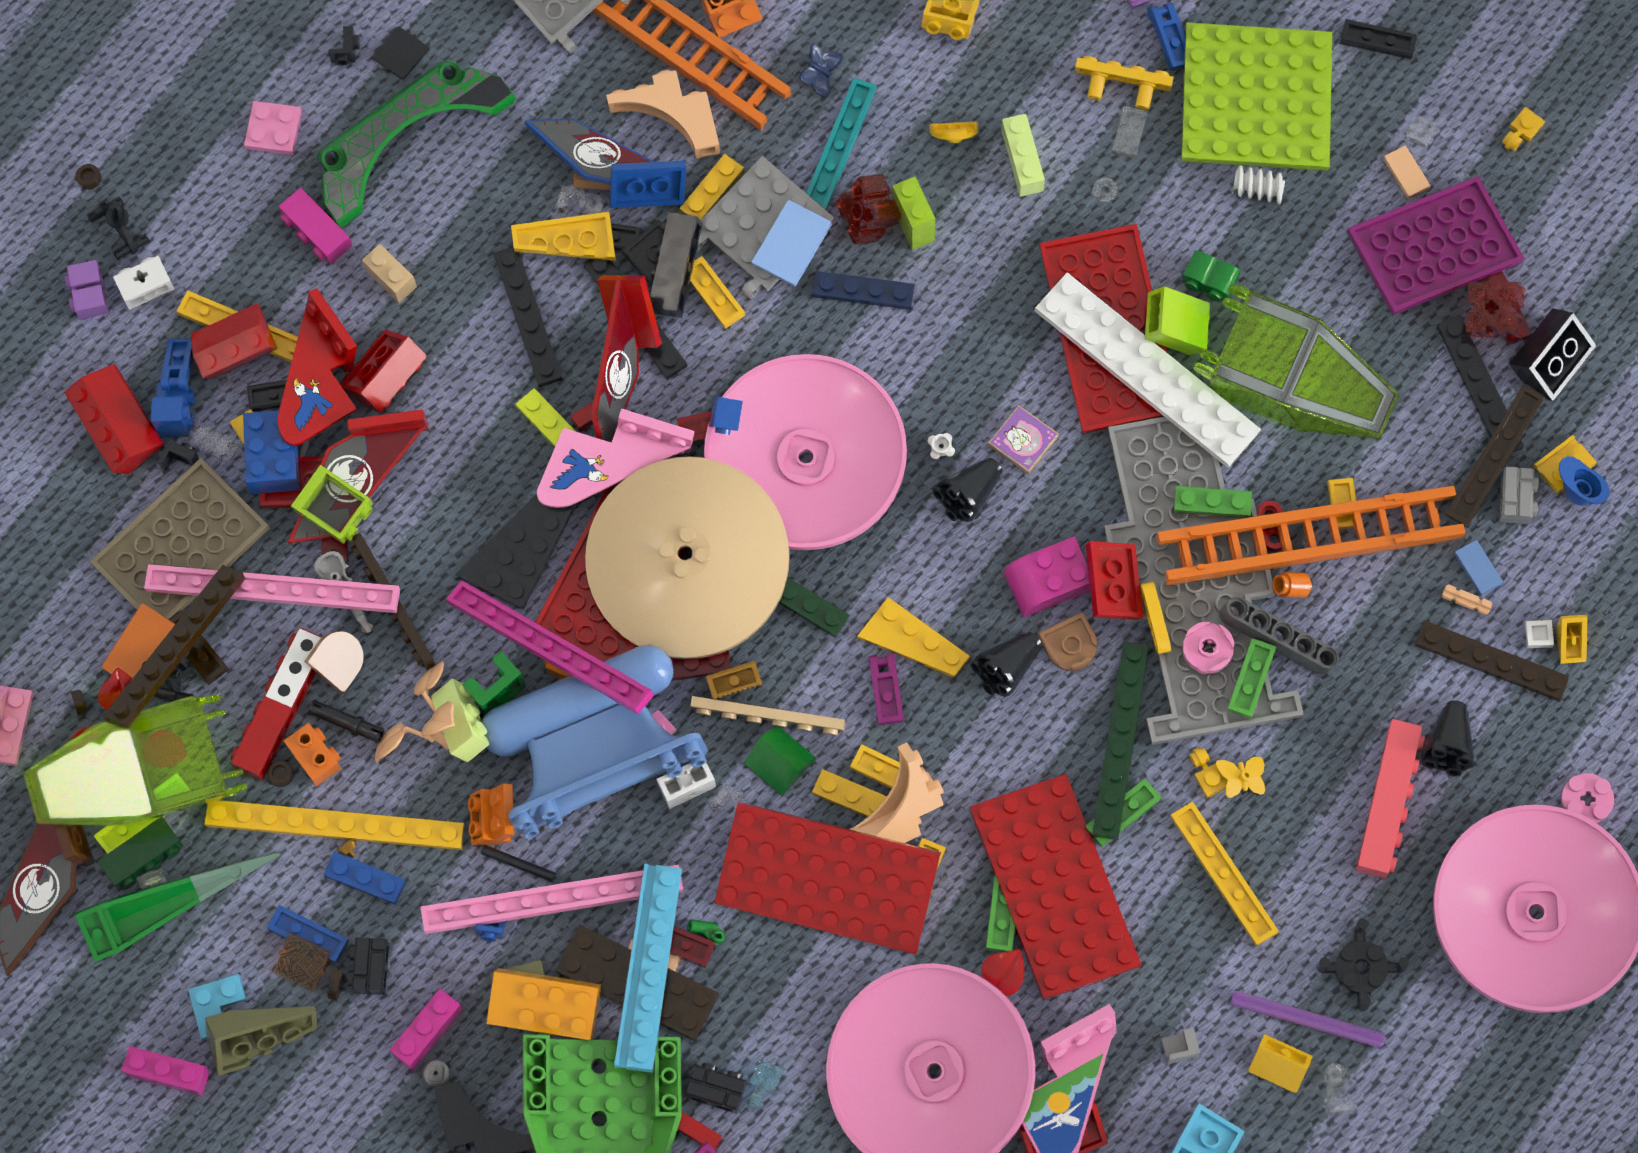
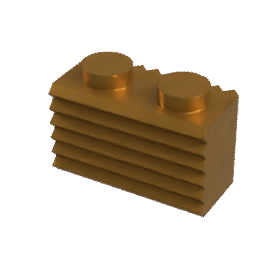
[706,661,762,700]

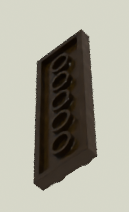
[556,925,719,1041]

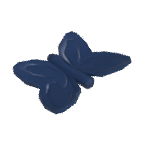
[799,44,843,98]

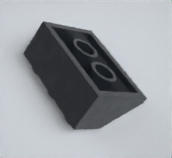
[1509,308,1596,401]

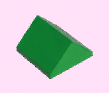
[744,726,816,797]

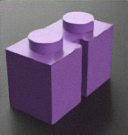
[65,260,109,320]

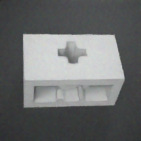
[113,256,174,310]
[657,763,716,809]

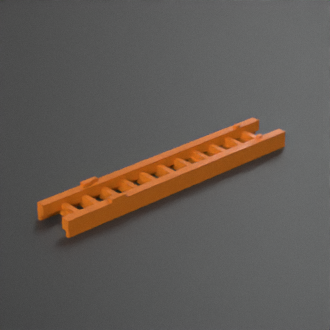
[592,0,791,131]
[1155,486,1466,586]

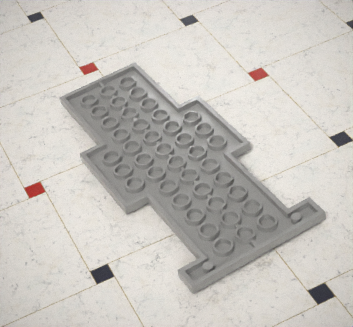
[1104,417,1304,745]

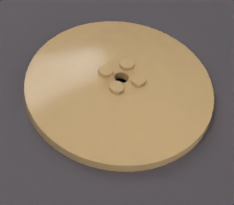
[585,457,790,659]

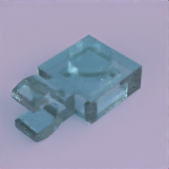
[749,1059,784,1110]

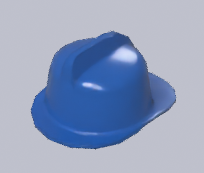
[1559,456,1609,506]

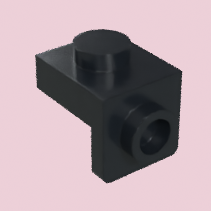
[329,26,360,66]
[157,440,199,471]

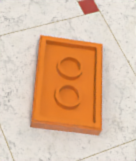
[101,603,175,678]

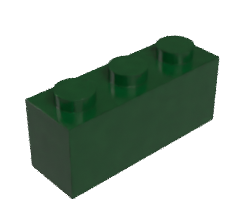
[97,816,183,891]

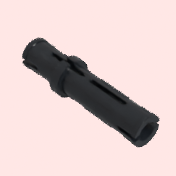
[308,699,385,744]

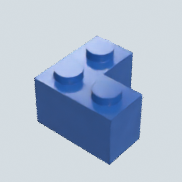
[151,382,195,438]

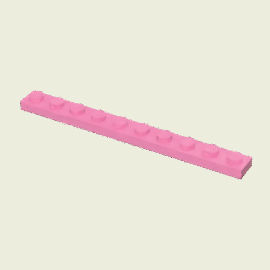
[144,564,400,613]
[421,865,683,934]

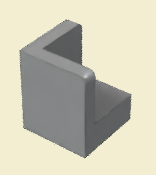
[1162,1027,1200,1064]

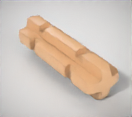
[1442,585,1492,615]

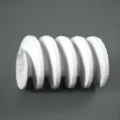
[1232,165,1285,204]

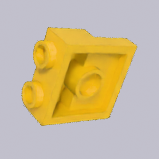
[921,0,980,40]

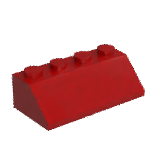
[64,364,164,474]

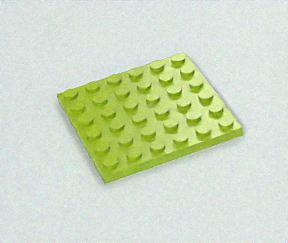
[1181,22,1332,171]

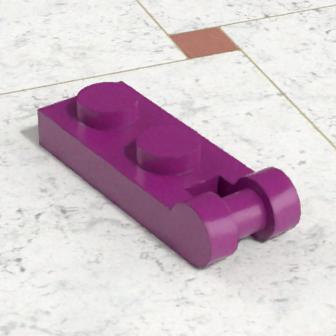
[869,653,904,726]

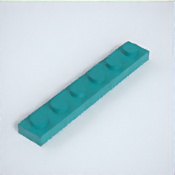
[806,78,877,211]

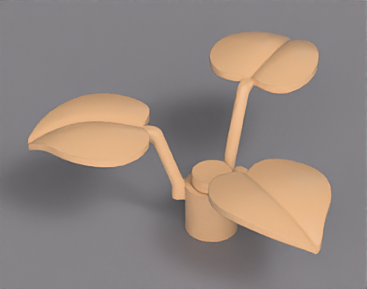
[375,661,455,764]

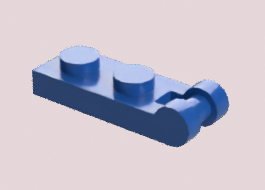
[1147,2,1186,70]
[161,338,193,390]

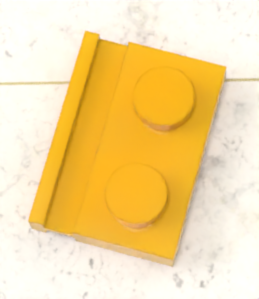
[1533,435,1597,494]

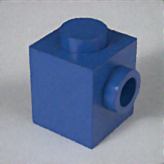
[709,397,743,435]

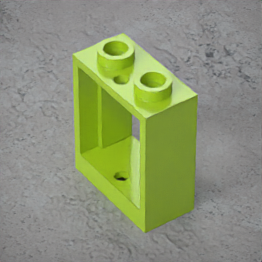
[291,465,373,544]

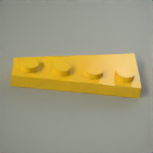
[511,212,616,261]
[857,597,970,678]

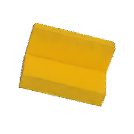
[1248,1034,1313,1093]

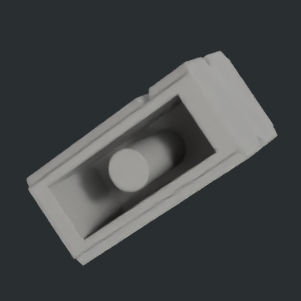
[1499,467,1539,524]

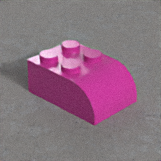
[1003,536,1090,618]

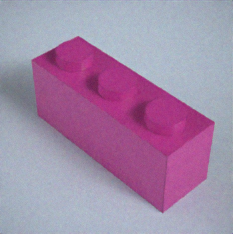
[278,187,352,265]
[389,989,463,1071]
[121,1046,210,1097]

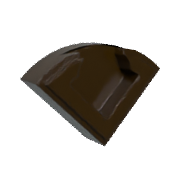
[327,969,346,1001]

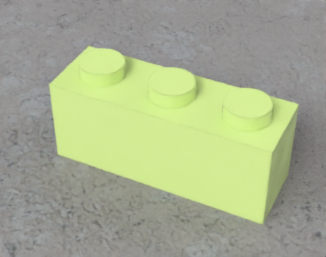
[1001,114,1045,197]
[431,678,490,762]

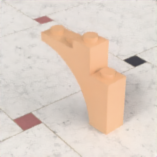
[606,70,720,159]
[850,742,944,843]

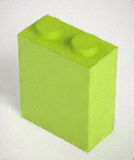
[892,176,935,250]
[1145,286,1210,355]

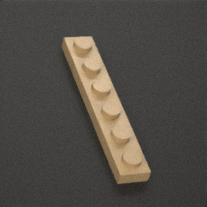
[691,696,846,735]

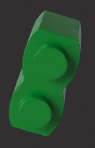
[1182,250,1240,302]

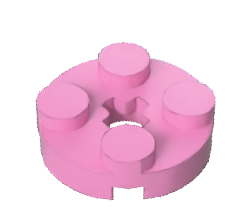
[1183,622,1234,674]
[1561,773,1614,824]

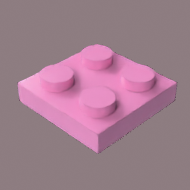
[244,101,302,155]

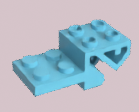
[1170,1103,1245,1153]

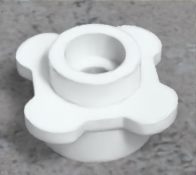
[928,433,955,460]

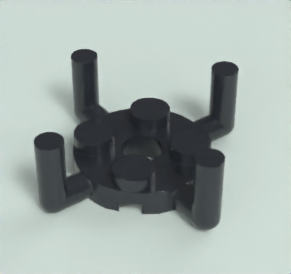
[1317,918,1409,1012]

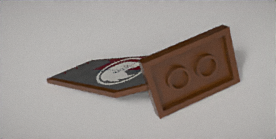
[0,785,95,976]

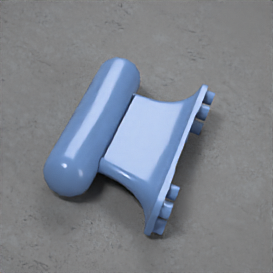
[481,644,708,838]

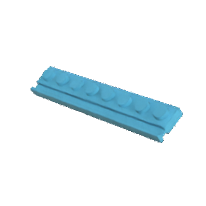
[614,863,682,1073]

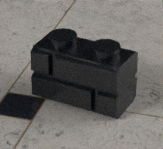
[348,937,389,995]
[686,1063,747,1114]

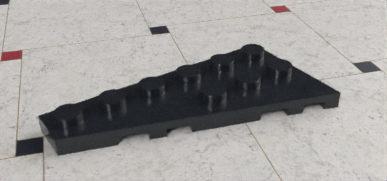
[456,494,578,609]

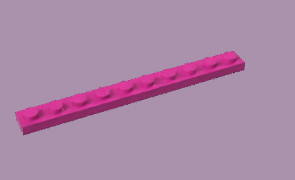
[446,580,654,714]

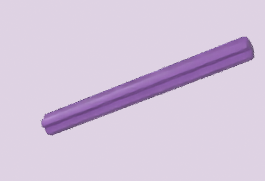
[1230,991,1385,1048]

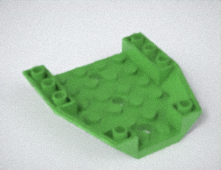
[523,1034,682,1153]

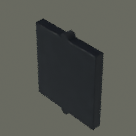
[372,26,430,80]

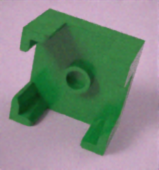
[462,651,526,716]

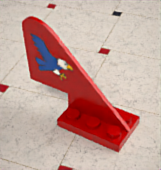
[277,288,357,446]

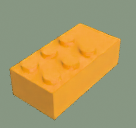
[486,968,602,1040]

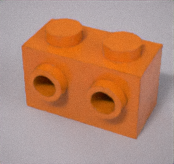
[284,723,341,787]

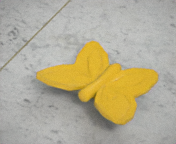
[1215,756,1265,798]

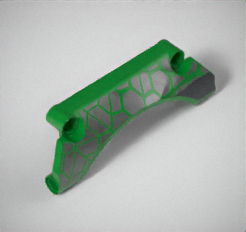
[317,61,517,229]

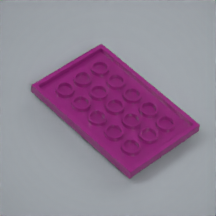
[1346,176,1525,316]

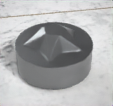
[421,1059,449,1087]

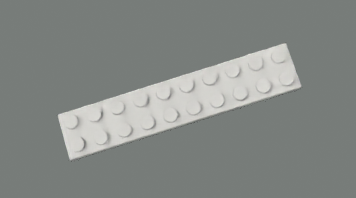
[1035,273,1261,468]

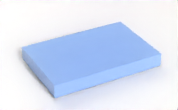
[752,199,832,287]

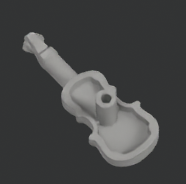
[314,551,373,633]

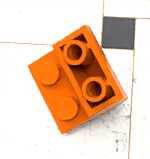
[700,0,763,38]
[468,783,514,846]

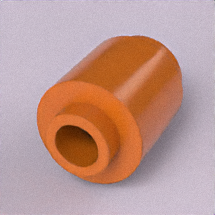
[1272,572,1312,598]

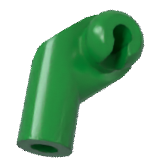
[687,919,725,945]

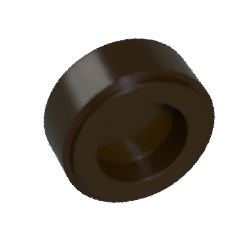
[76,164,102,190]
[71,689,87,716]
[267,760,294,787]

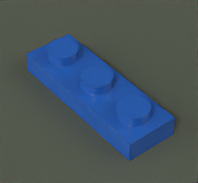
[324,851,406,905]
[267,905,349,964]

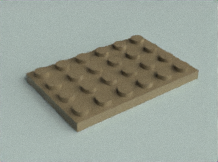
[89,458,270,620]

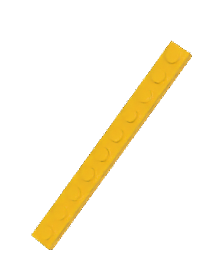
[205,800,465,850]

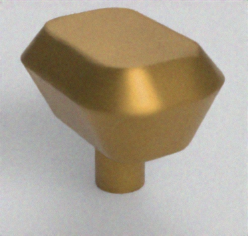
[338,839,356,858]

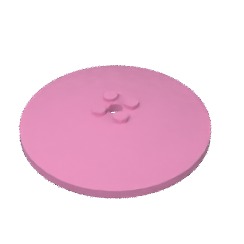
[704,354,907,550]
[1433,805,1638,1013]
[826,964,1035,1153]

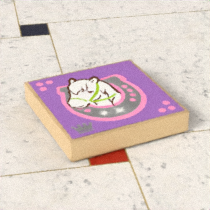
[988,405,1059,474]

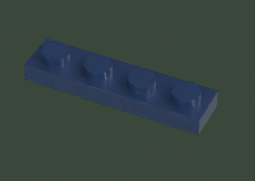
[813,271,915,310]

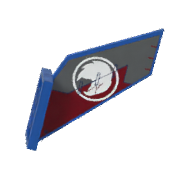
[525,118,686,208]

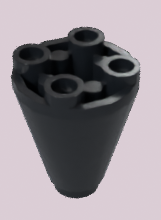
[933,458,1003,522]
[970,632,1042,697]
[1421,700,1474,777]

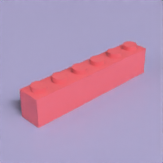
[1355,719,1425,879]

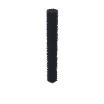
[481,845,556,882]

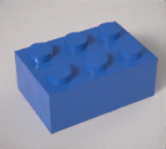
[243,410,300,494]

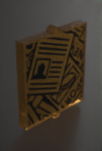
[274,933,331,991]

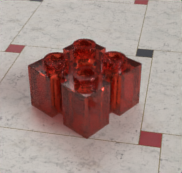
[835,174,902,245]
[1466,282,1525,337]

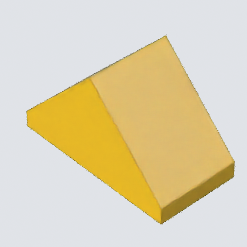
[1555,614,1587,664]

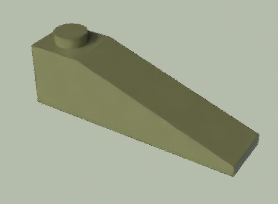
[205,1006,317,1076]

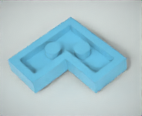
[188,974,247,1040]

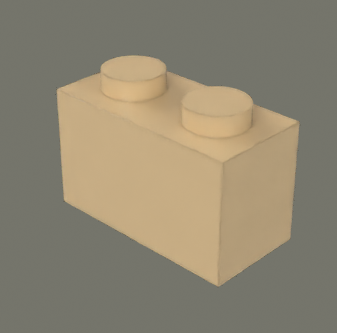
[362,244,417,303]

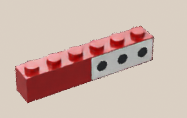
[230,627,322,781]

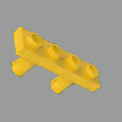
[1075,56,1174,110]

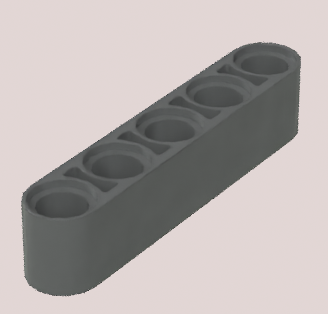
[1220,597,1339,674]

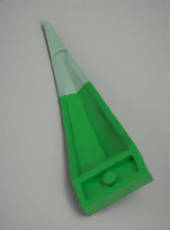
[75,852,280,962]

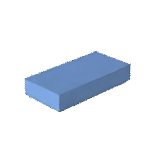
[1454,540,1503,596]

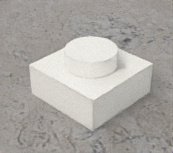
[1525,620,1554,648]

